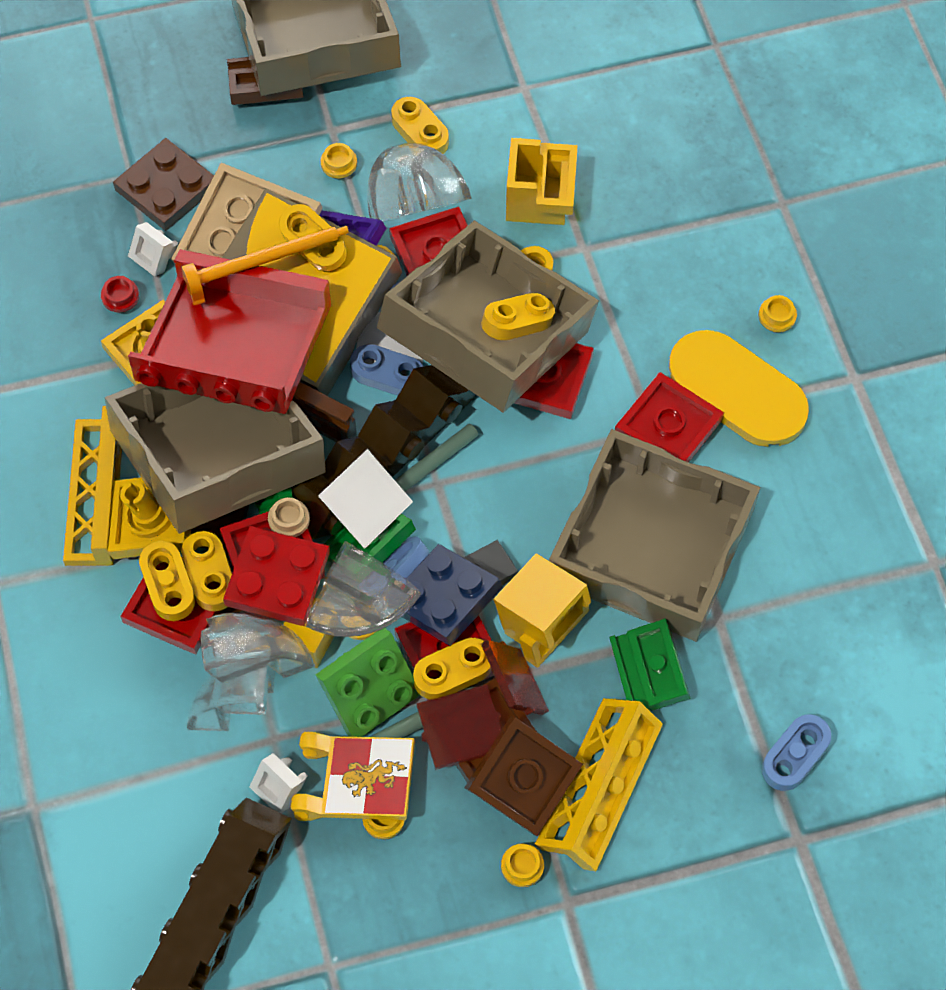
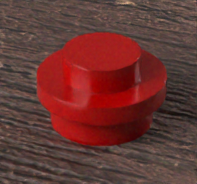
[101,276,139,313]

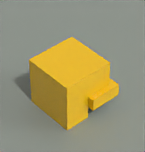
[506,138,578,225]
[493,553,591,668]

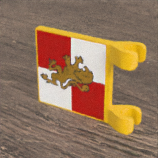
[290,732,415,821]

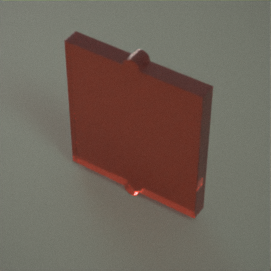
[481,640,549,715]
[416,684,501,770]

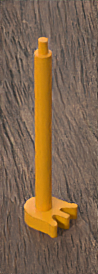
[181,226,349,306]

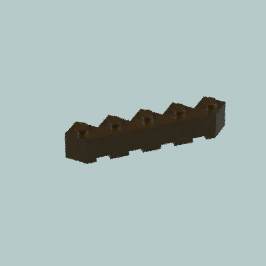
[292,365,477,540]
[131,797,292,990]

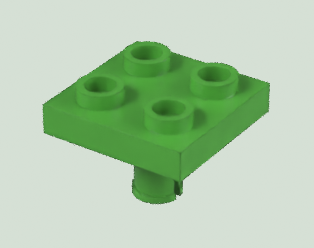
[315,627,420,737]

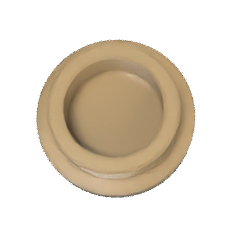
[268,498,310,537]

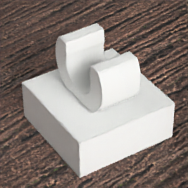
[128,222,178,277]
[249,753,307,813]

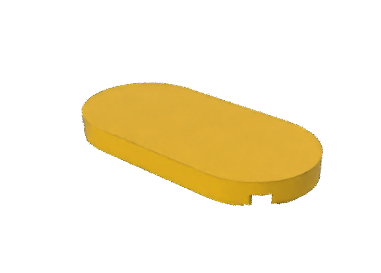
[669,330,809,447]

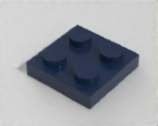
[386,544,503,646]

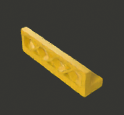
[63,406,122,566]
[535,698,663,872]

